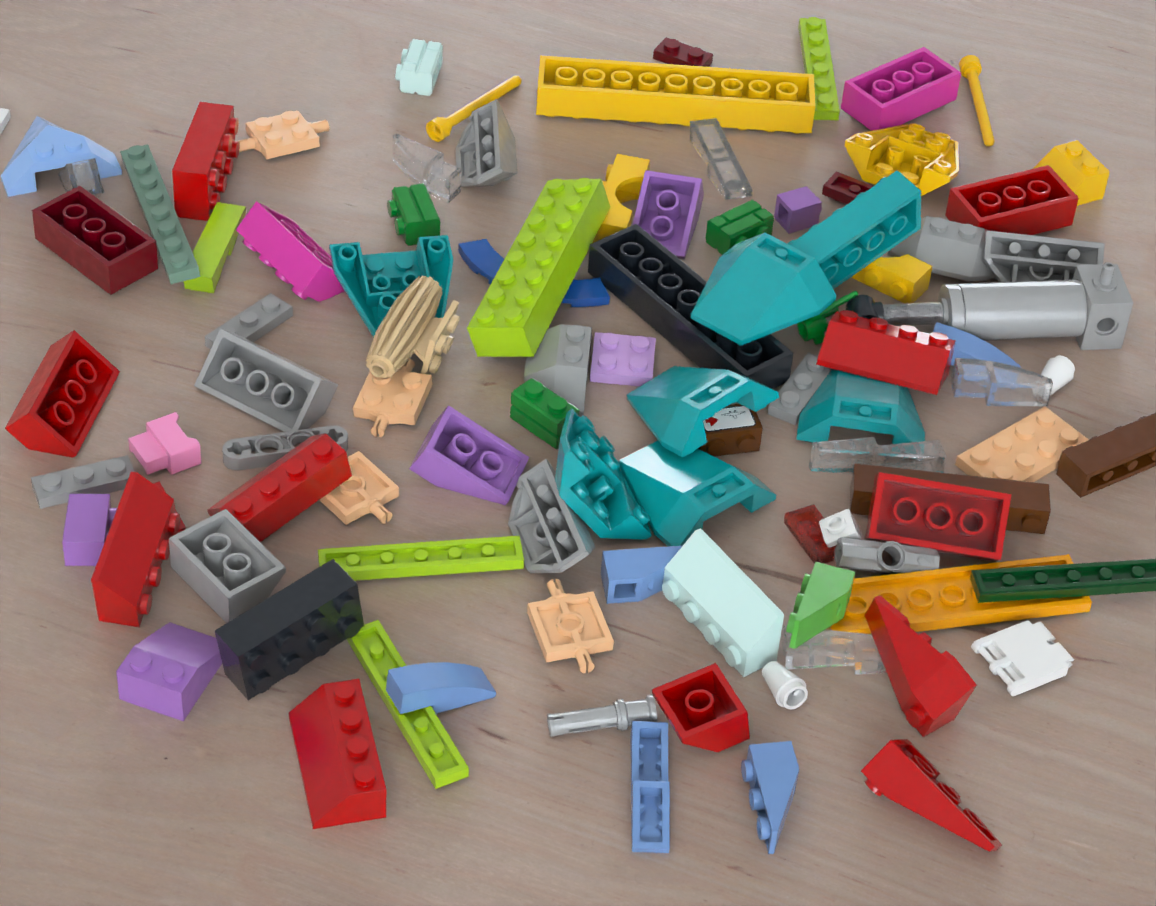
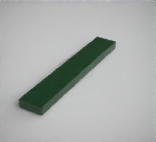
[970,559,1156,603]

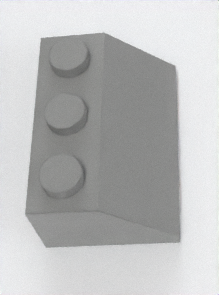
[169,509,286,623]

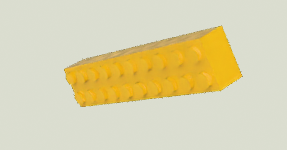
[536,55,816,134]

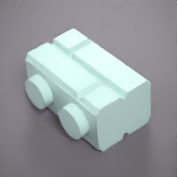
[395,39,443,96]

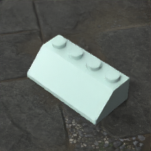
[662,528,784,677]

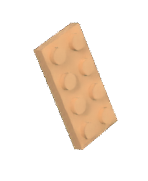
[955,407,1089,482]

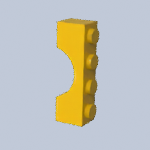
[592,154,650,243]
[851,254,933,303]

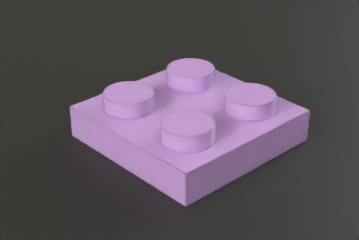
[590,332,656,386]

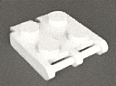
[971,620,1074,696]

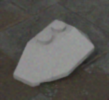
[455,99,518,187]
[888,216,997,282]
[984,230,1105,282]
[524,324,592,417]
[508,459,595,573]

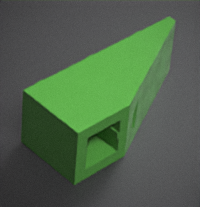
[786,562,855,649]

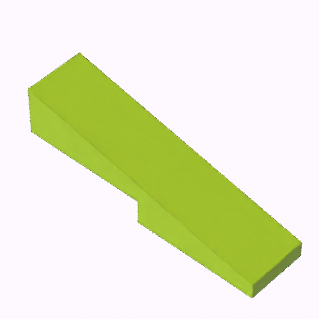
[184,202,246,293]

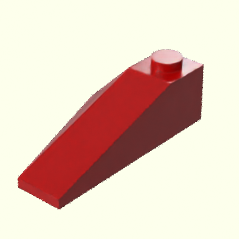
[864,595,977,737]
[861,739,1002,852]

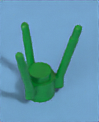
[797,291,858,345]

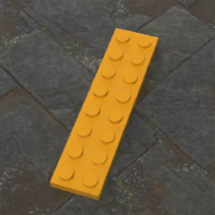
[826,554,1092,642]

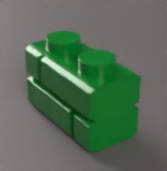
[387,183,440,246]
[705,199,774,255]
[510,378,580,449]

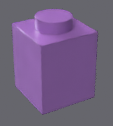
[774,186,822,234]

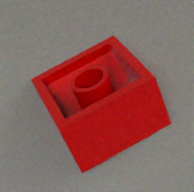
[652,663,750,752]

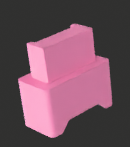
[128,412,201,475]

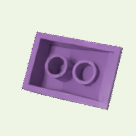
[632,170,704,259]
[409,405,529,505]
[116,622,222,721]

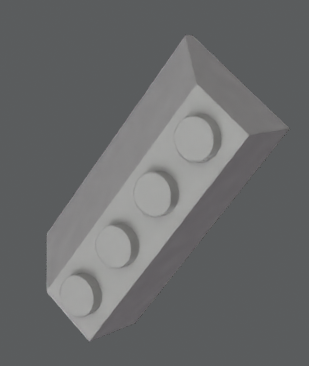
[194,329,338,432]

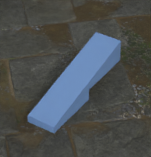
[630,721,670,853]

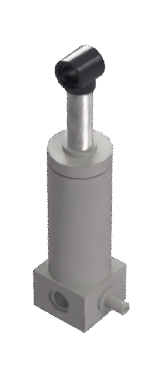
[845,262,1133,350]

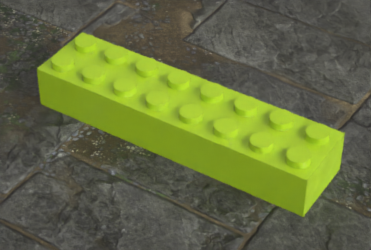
[467,178,610,357]

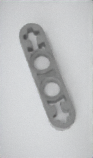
[222,426,348,470]

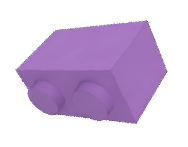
[62,494,117,566]

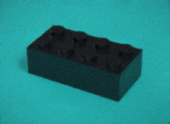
[215,559,364,700]

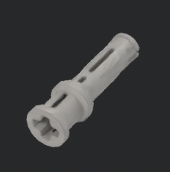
[547,694,658,737]

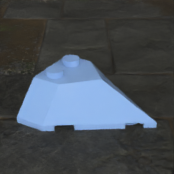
[1,116,122,197]

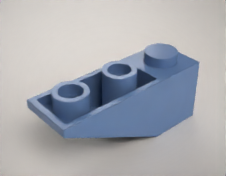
[601,545,683,604]
[741,741,799,854]

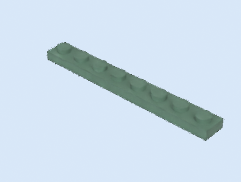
[120,144,200,284]

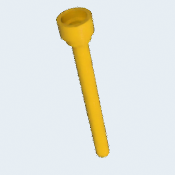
[959,55,995,147]
[426,76,522,142]

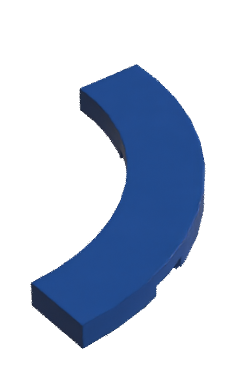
[458,239,610,307]

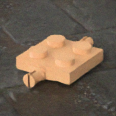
[237,111,329,159]
[353,358,433,437]
[320,451,399,525]
[527,579,614,673]

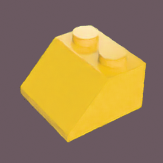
[1033,140,1110,206]

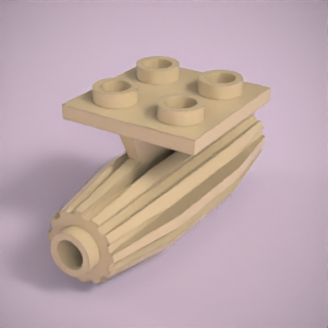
[366,276,460,378]

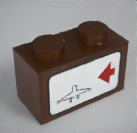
[697,404,763,457]

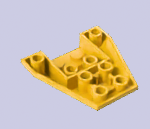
[844,123,959,196]

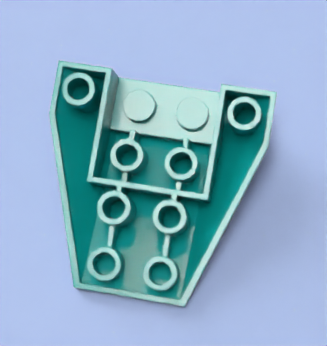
[691,233,837,345]
[329,235,454,338]
[626,366,779,457]
[796,369,925,459]
[555,409,652,539]
[619,440,777,546]

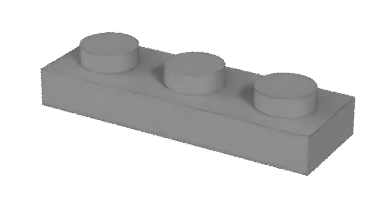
[205,293,293,349]
[768,352,831,425]
[31,455,135,509]

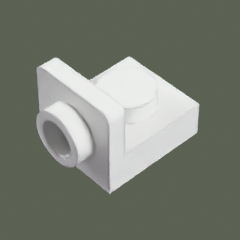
[819,508,865,548]

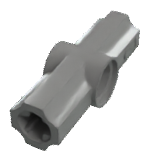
[834,537,940,575]

